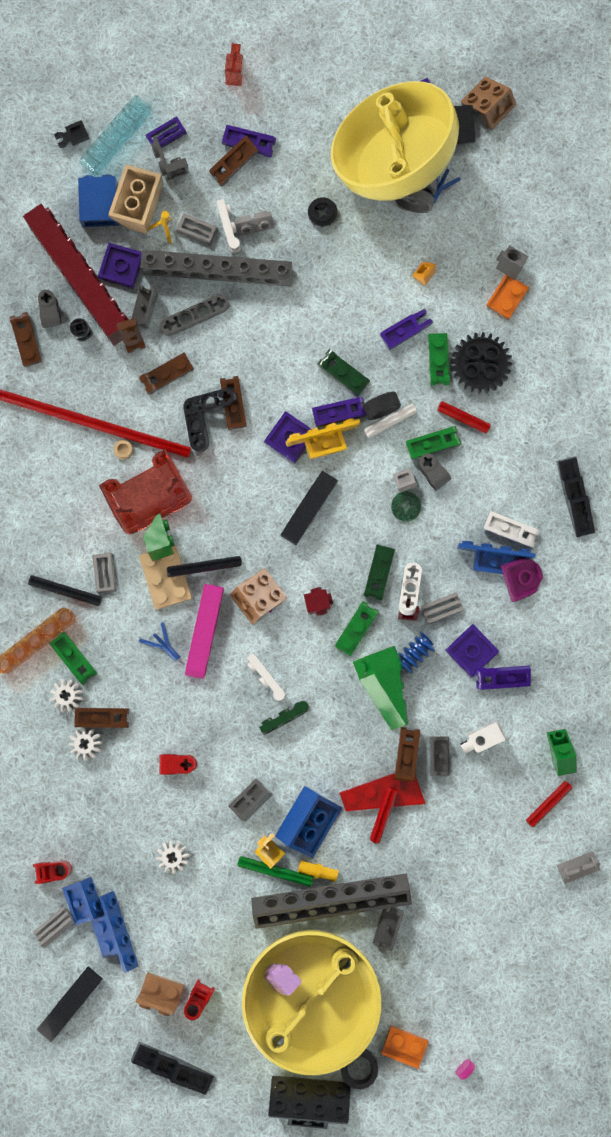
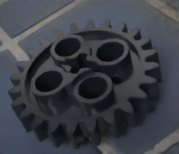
[450,332,513,394]

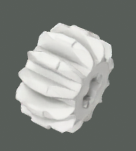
[50,679,83,712]
[69,727,102,761]
[156,840,190,874]

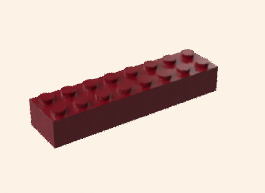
[23,204,129,346]

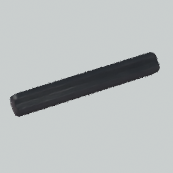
[166,556,242,577]
[28,575,102,606]

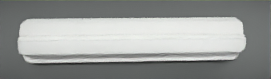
[364,404,417,438]

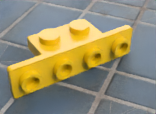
[286,418,361,460]

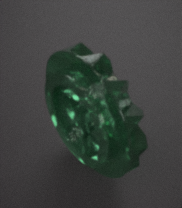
[391,491,422,522]

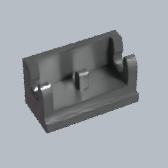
[131,285,158,329]
[429,736,449,776]
[228,779,273,822]
[372,907,404,952]

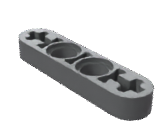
[160,294,229,336]

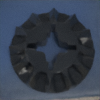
[308,197,337,227]

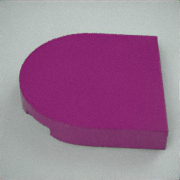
[501,558,543,602]

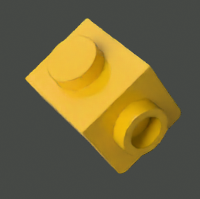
[255,833,285,869]

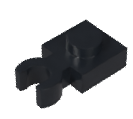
[54,120,90,148]

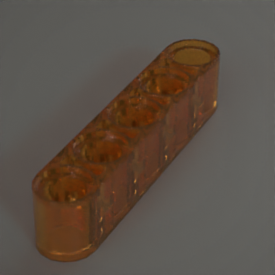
[0,608,76,674]

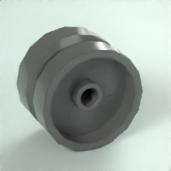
[392,179,438,213]

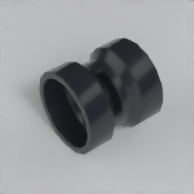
[70,318,91,341]

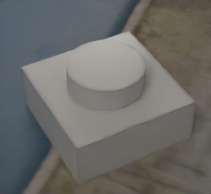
[393,468,417,493]

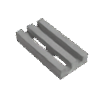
[176,213,218,245]
[92,553,116,593]
[421,592,464,624]
[34,906,75,948]

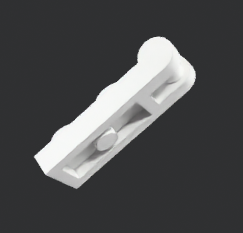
[217,199,241,254]
[483,511,540,549]
[247,654,285,701]

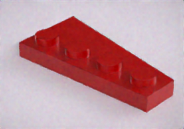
[339,773,426,811]

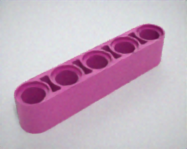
[185,583,224,679]

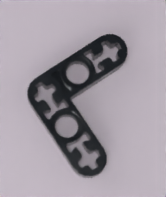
[183,388,237,452]

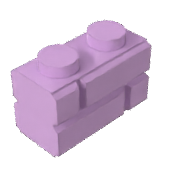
[264,963,302,996]

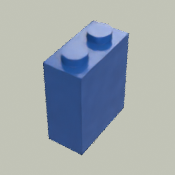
[78,174,119,227]

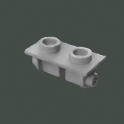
[234,210,274,237]
[557,851,601,884]

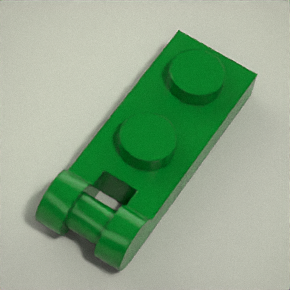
[428,333,450,386]
[405,426,462,460]
[335,601,379,656]
[49,632,98,685]

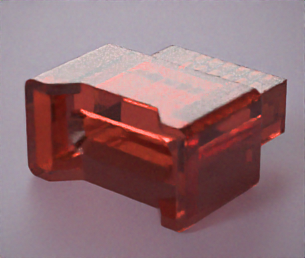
[224,43,244,86]

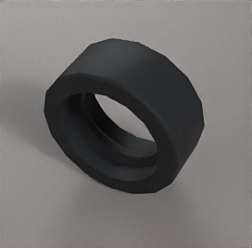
[363,391,401,420]
[340,1049,378,1090]

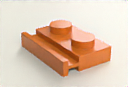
[486,274,529,320]
[381,1025,428,1069]

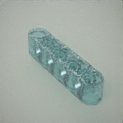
[79,95,152,176]

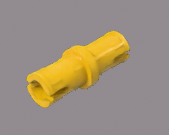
[298,860,339,882]

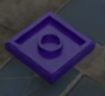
[97,242,142,289]
[264,411,311,464]
[445,624,500,678]

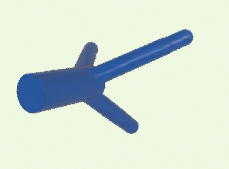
[433,169,461,204]
[139,622,181,661]

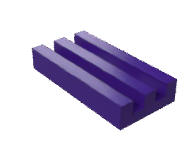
[145,116,187,149]

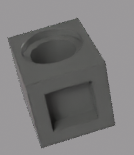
[496,245,529,280]

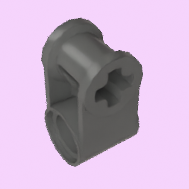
[38,289,62,328]
[418,453,452,491]

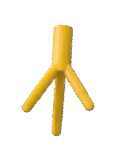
[148,211,172,244]

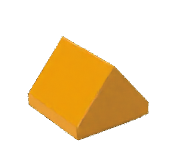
[412,261,436,286]

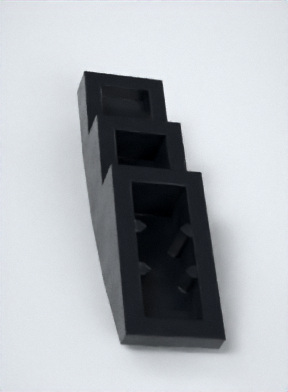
[556,456,595,537]
[280,471,338,546]
[36,966,103,1042]
[131,1042,214,1095]

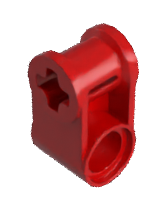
[159,754,197,775]
[33,860,72,884]
[184,979,215,1020]

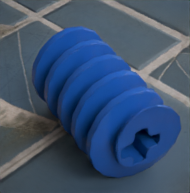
[398,631,435,674]

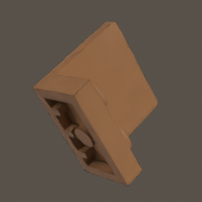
[461,77,517,130]
[230,569,287,625]
[135,972,185,1016]

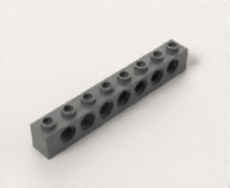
[140,250,293,287]
[251,873,412,929]

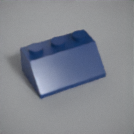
[275,786,342,858]

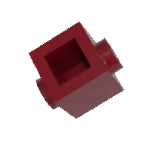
[303,587,333,616]

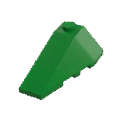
[353,646,408,730]

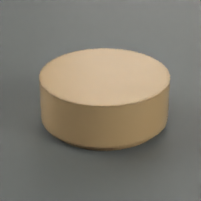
[114,440,133,460]

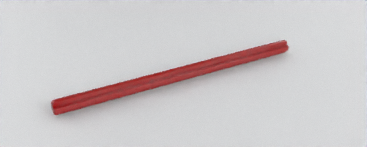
[0,389,192,458]

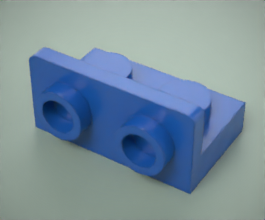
[62,877,104,925]

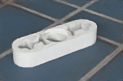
[399,563,422,615]

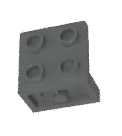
[151,136,189,180]

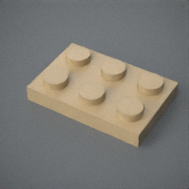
[139,544,192,610]

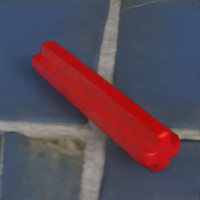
[437,401,491,433]
[526,781,573,827]
[370,787,397,844]

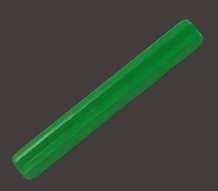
[237,856,313,887]

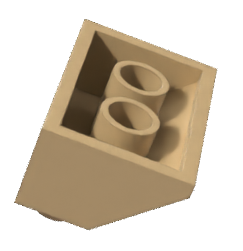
[108,165,164,234]

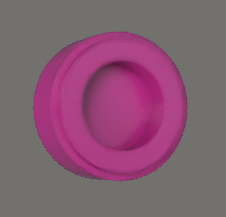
[456,1059,475,1080]

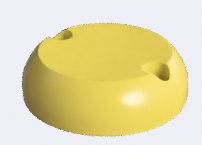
[331,81,459,201]
[242,930,381,1075]

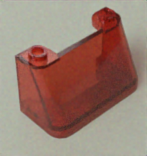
[99,449,192,534]

